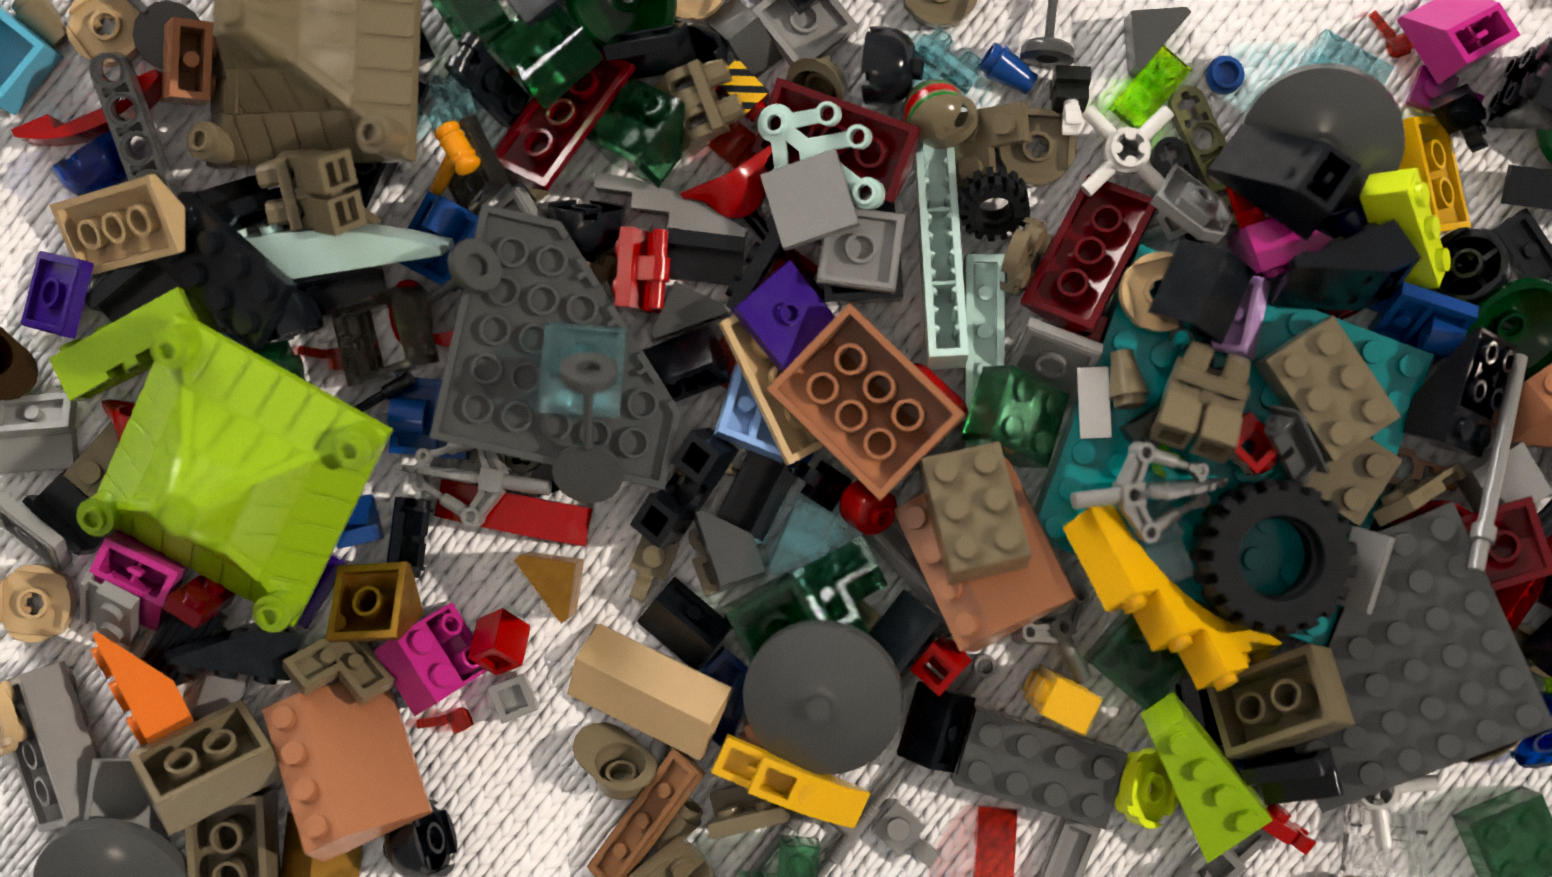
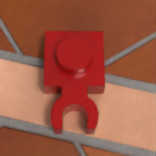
[1261,801,1316,855]

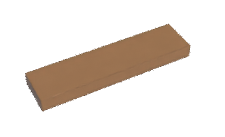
[587,747,706,877]

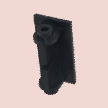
[387,496,433,578]

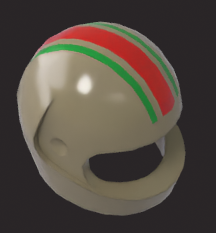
[902,79,978,149]

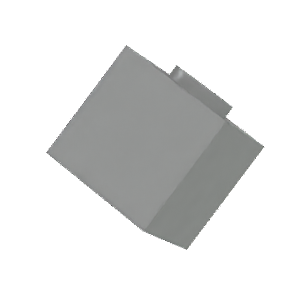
[1456,442,1552,512]

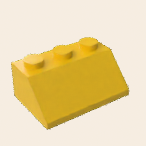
[1398,116,1472,235]

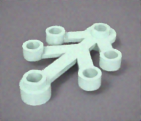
[757,101,885,210]

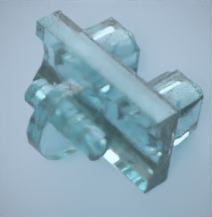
[915,28,982,96]
[429,73,481,134]

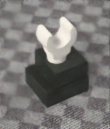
[1050,65,1091,136]

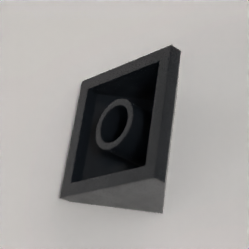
[1148,239,1255,345]
[868,589,943,675]

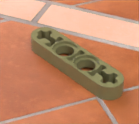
[1167,85,1239,227]

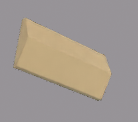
[49,173,185,275]
[718,315,825,466]
[567,623,734,761]

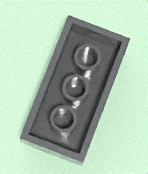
[950,704,1128,830]

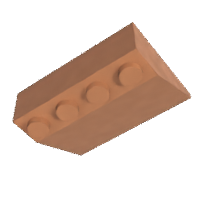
[767,303,967,501]
[893,457,1078,652]
[262,682,433,862]

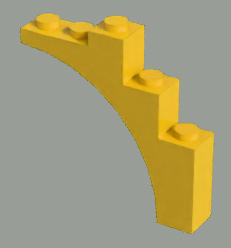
[1062,505,1282,691]

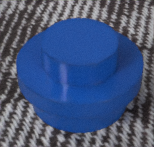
[1205,55,1245,95]

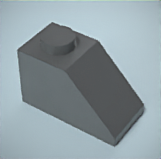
[694,510,769,593]

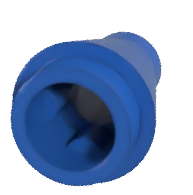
[978,42,1038,94]

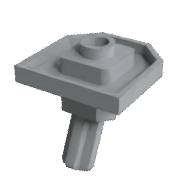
[1138,163,1233,245]

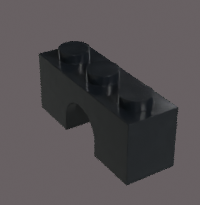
[630,427,739,548]

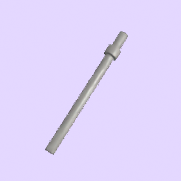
[1467,353,1528,574]

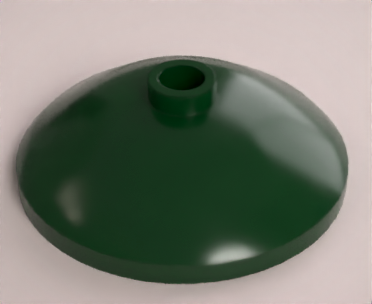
[565,0,677,52]
[1466,278,1552,385]

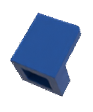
[337,494,384,549]

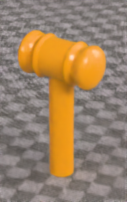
[430,121,481,196]

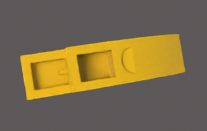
[711,733,871,829]

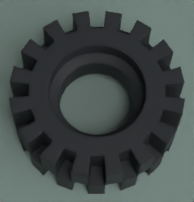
[958,166,1030,242]

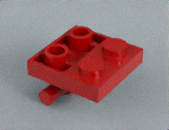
[612,227,671,315]

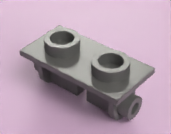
[1264,404,1330,486]

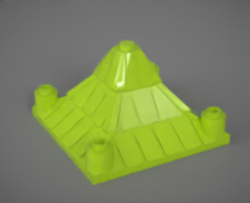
[76,311,394,632]

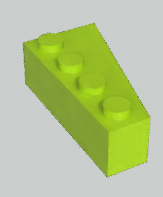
[49,287,220,401]
[1141,692,1273,864]

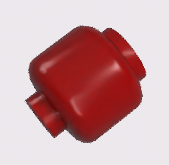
[839,480,897,536]

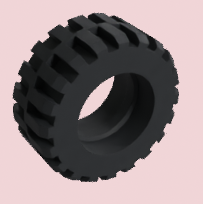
[1190,480,1357,635]

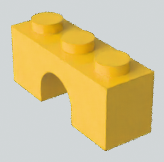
[1022,664,1102,736]

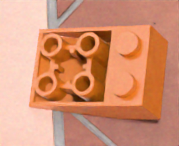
[90,632,194,747]

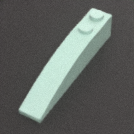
[915,140,969,370]
[236,223,455,279]

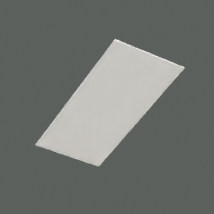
[1077,366,1112,439]

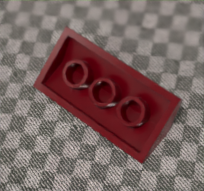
[487,40,636,191]
[752,77,921,203]
[1020,174,1157,332]
[1460,496,1552,591]

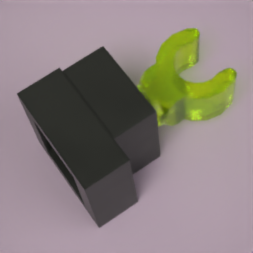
[1118,407,1183,478]

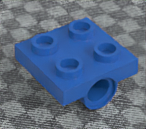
[398,191,479,292]
[1368,281,1479,362]
[387,376,469,460]

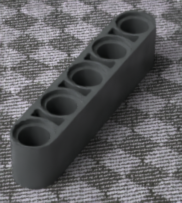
[89,51,179,198]

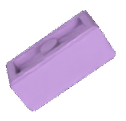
[1211,276,1271,360]

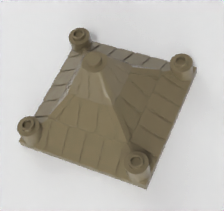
[187,0,421,169]

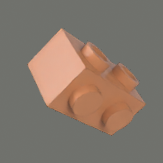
[161,17,218,107]

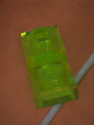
[1108,45,1192,129]

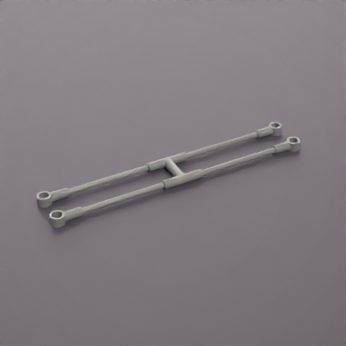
[744,620,997,877]

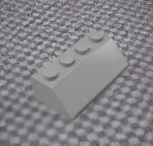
[2,660,101,832]

